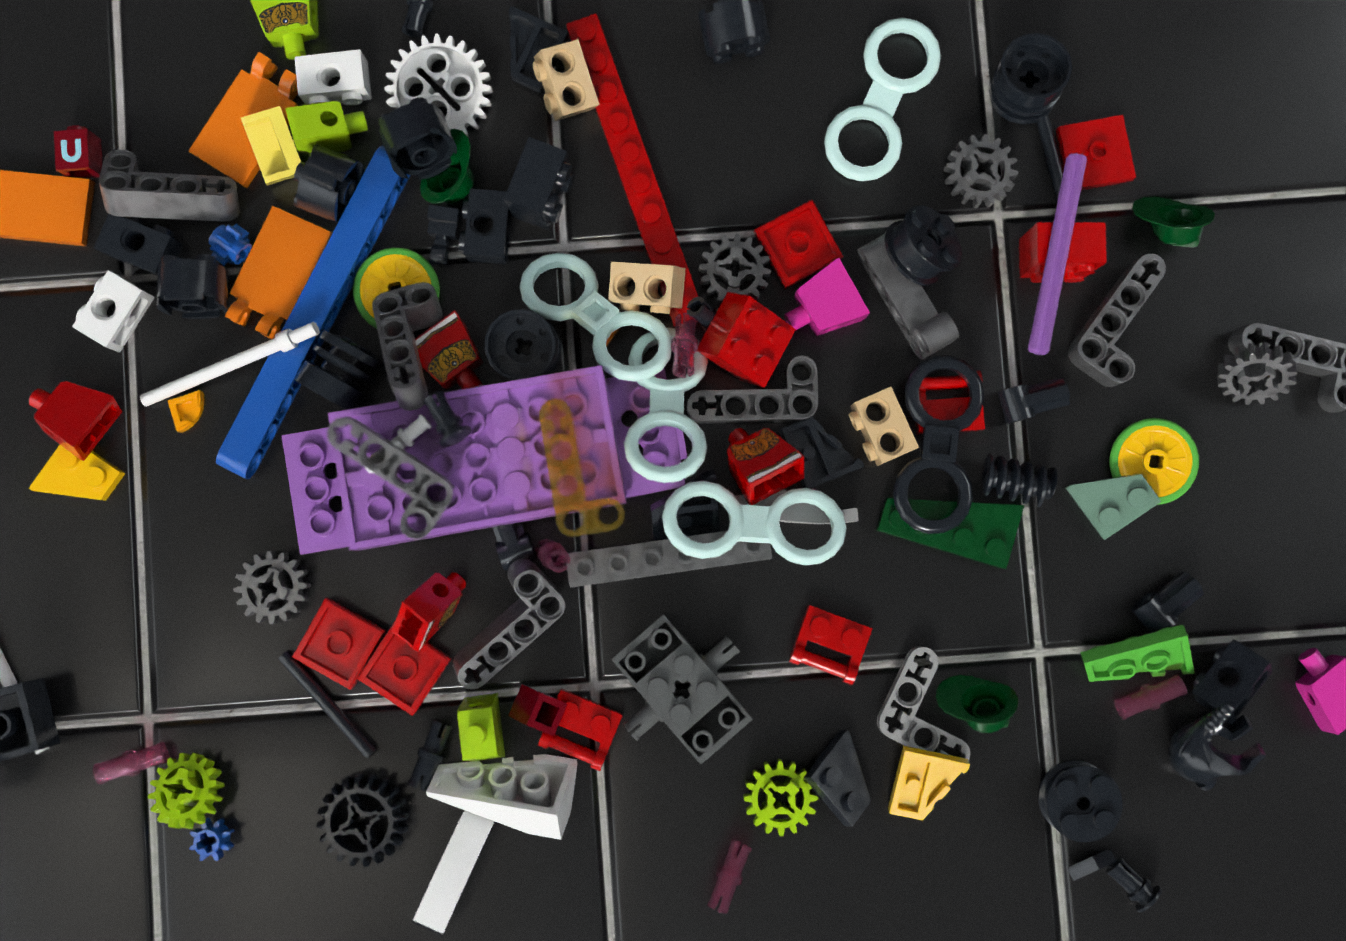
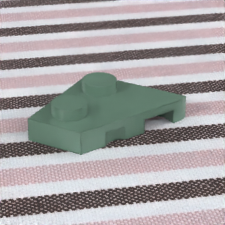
[1065,474,1162,540]

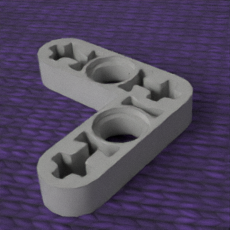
[877,646,971,761]

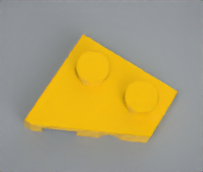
[29,445,125,501]
[888,746,970,820]

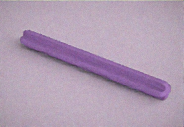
[1028,153,1087,355]

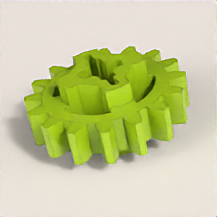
[148,753,225,829]
[743,759,818,836]

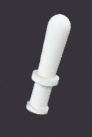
[365,414,432,473]

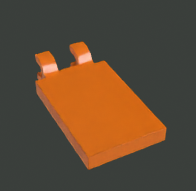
[189,52,298,188]
[0,170,95,246]
[225,206,332,339]

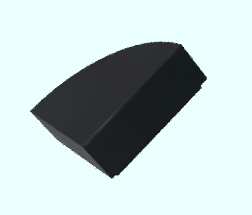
[1068,850,1117,881]

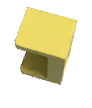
[241,106,301,186]

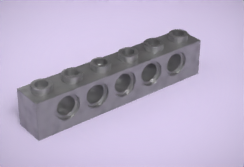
[565,531,772,588]

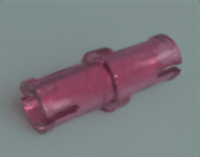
[671,313,698,378]
[535,539,570,572]
[1113,674,1187,720]
[93,742,169,785]
[707,840,752,914]

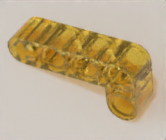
[539,399,625,537]

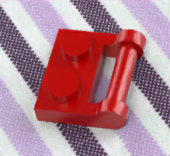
[916,370,985,435]
[789,605,873,685]
[537,688,623,771]

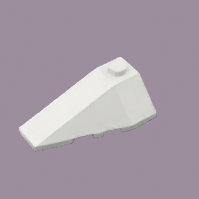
[426,754,578,840]

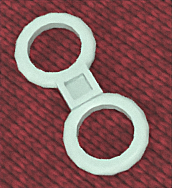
[824,18,941,182]
[519,253,673,381]
[624,328,708,483]
[662,481,846,565]

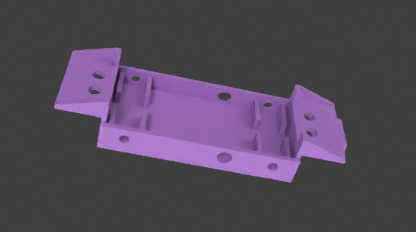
[281,365,687,555]

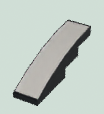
[411,810,496,937]

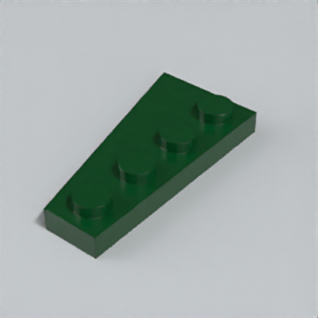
[876,498,1024,569]

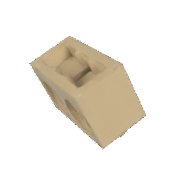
[533,39,599,121]
[608,262,686,314]
[849,387,919,466]

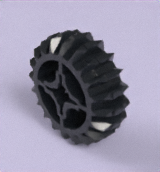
[316,773,410,867]

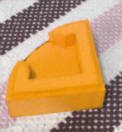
[167,390,205,433]

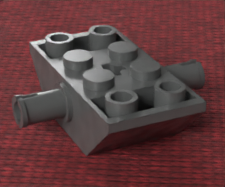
[611,614,753,765]

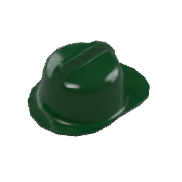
[420,128,474,206]
[1132,197,1215,248]
[936,675,1019,733]

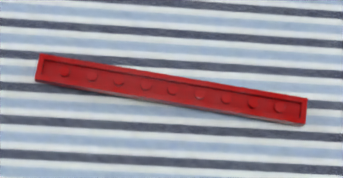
[566,14,698,329]

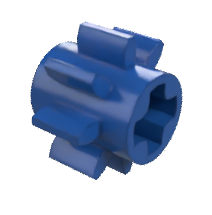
[208,224,252,265]
[189,817,235,861]

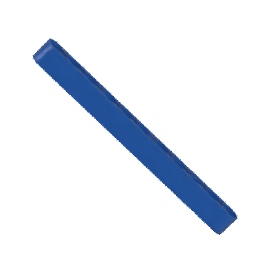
[216,146,410,479]

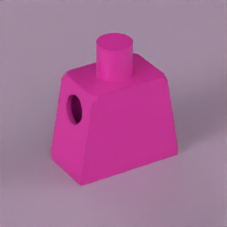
[784,258,870,336]
[1296,647,1346,735]

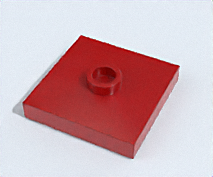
[1056,114,1136,190]
[754,199,843,289]
[292,598,386,690]
[357,622,452,716]

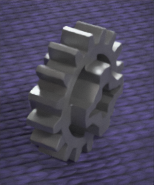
[944,134,1018,208]
[699,234,771,304]
[1217,342,1297,405]
[234,551,311,624]

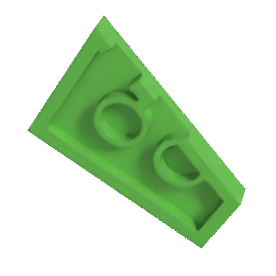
[1080,625,1195,682]

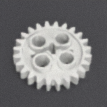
[384,34,493,136]

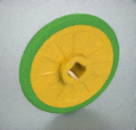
[353,248,440,329]
[1109,418,1199,505]

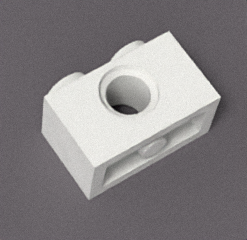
[295,49,372,105]
[72,270,155,352]

